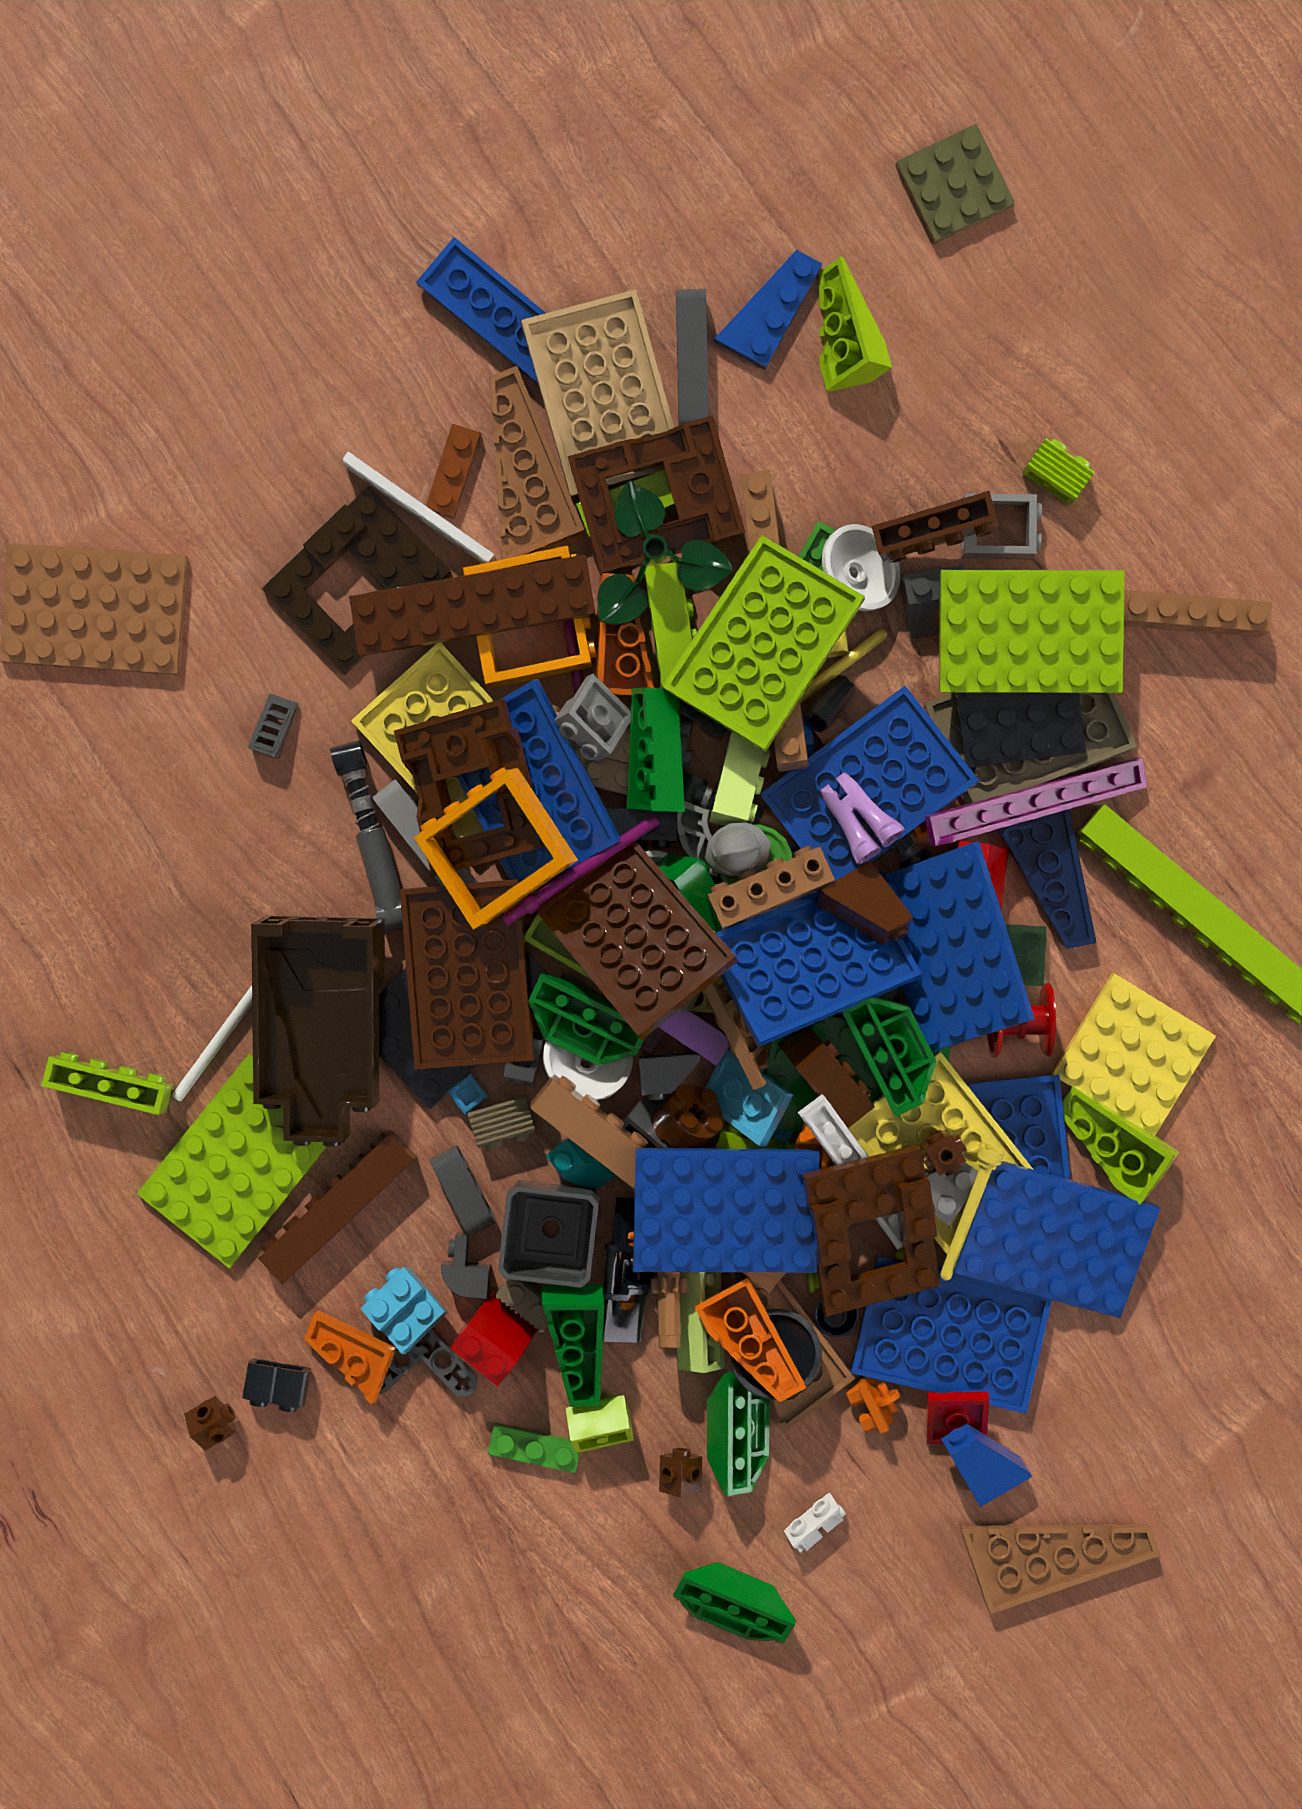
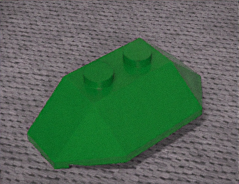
[528,973,645,1066]
[842,997,936,1117]
[707,1372,770,1496]
[673,1562,796,1643]

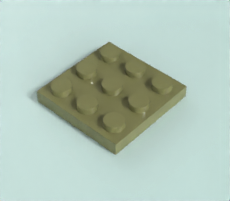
[896,123,1015,244]

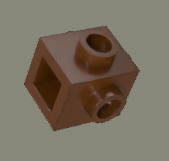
[920,1129,967,1176]
[184,1396,236,1451]
[659,1448,703,1497]

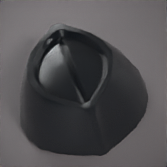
[813,1294,859,1337]

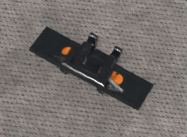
[603,1197,655,1343]

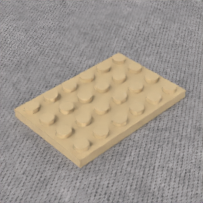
[521,289,674,497]

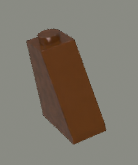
[816,861,914,945]

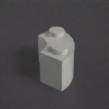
[677,801,718,880]

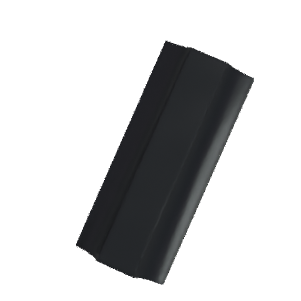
[804,675,856,733]

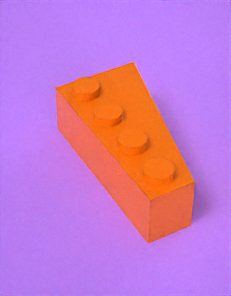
[594,573,655,699]

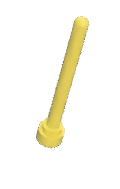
[800,629,887,703]
[940,1144,1005,1281]

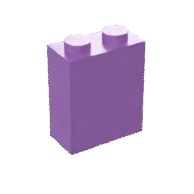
[659,1010,729,1066]

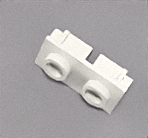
[784,1492,846,1553]

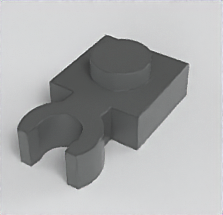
[679,719,693,772]

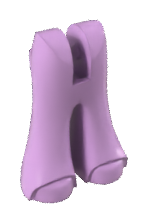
[820,772,905,865]

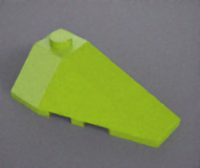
[819,257,893,392]
[1062,1087,1180,1205]

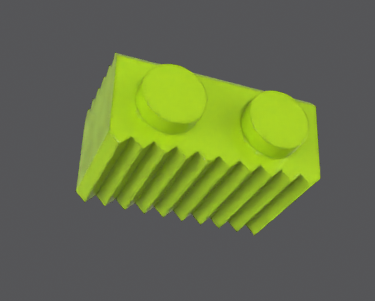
[1022,438,1095,506]

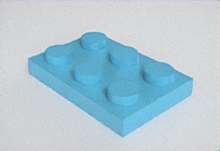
[705,1049,794,1147]

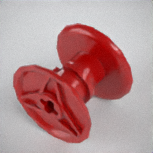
[987,983,1056,1057]

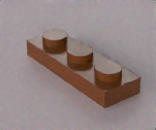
[426,424,481,519]

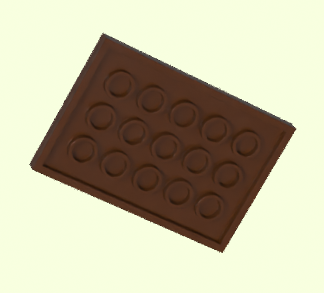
[536,841,739,1041]
[400,879,535,1070]

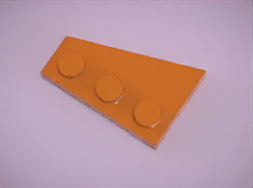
[304,1310,396,1405]

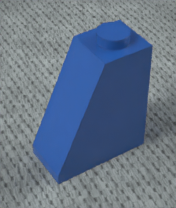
[941,1424,1032,1507]

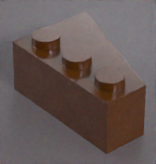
[778,1026,875,1128]

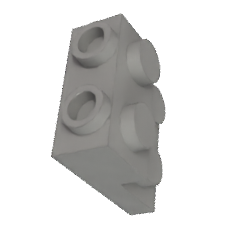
[554,674,631,762]

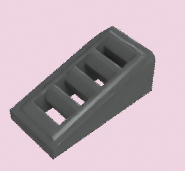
[248,694,298,759]

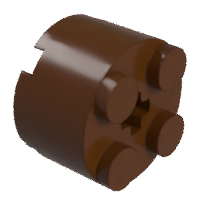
[653,1085,723,1148]

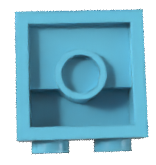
[360,1267,448,1354]

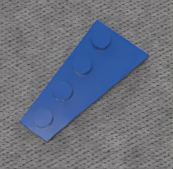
[714,250,822,370]

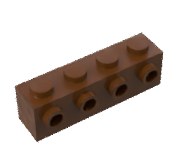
[872,491,1000,563]

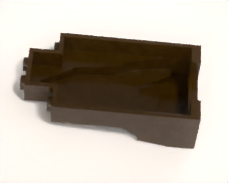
[251,915,385,1147]

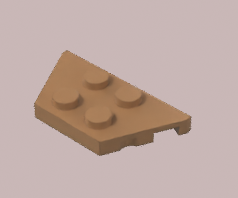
[704,980,771,1090]

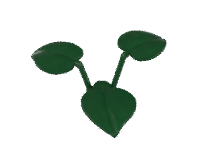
[597,481,732,625]

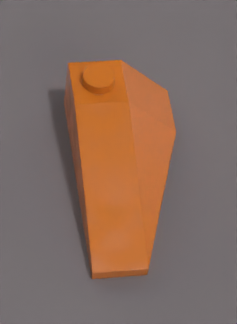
[694,1277,807,1402]

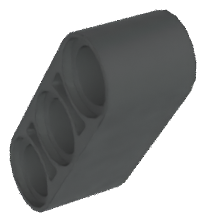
[430,1145,496,1236]

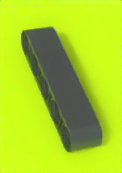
[676,289,709,425]

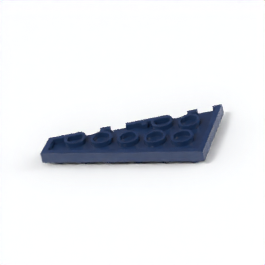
[997,778,1097,949]

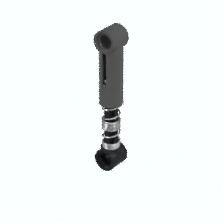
[330,740,403,933]

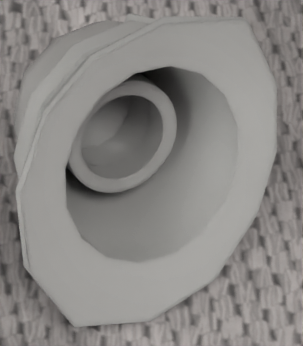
[705,822,771,878]

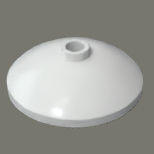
[822,524,900,611]
[543,1040,633,1101]

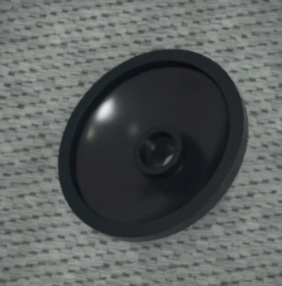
[731,1309,822,1400]

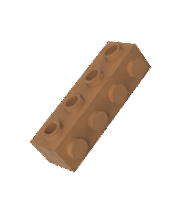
[706,846,835,931]

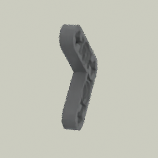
[379,1328,478,1397]

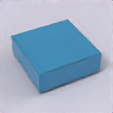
[447,1073,489,1115]

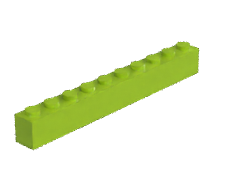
[1076,804,1302,1025]

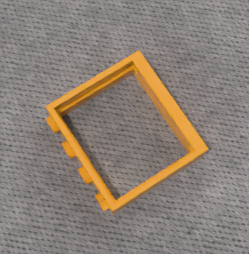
[463,546,597,689]
[413,767,578,930]

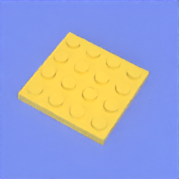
[1051,973,1216,1136]

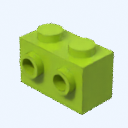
[565,1395,634,1453]

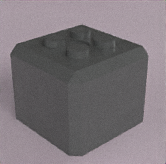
[498,1180,600,1288]

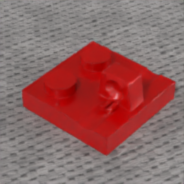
[926,1392,989,1444]

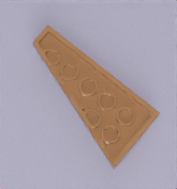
[490,366,585,559]
[729,1272,855,1433]
[960,1524,1161,1615]

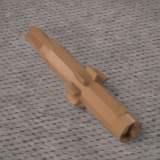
[651,1272,687,1349]

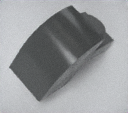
[503,1033,544,1087]
[441,1232,491,1299]

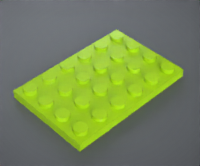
[662,535,865,752]
[939,570,1125,693]
[137,1053,327,1268]

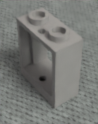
[961,493,1042,559]

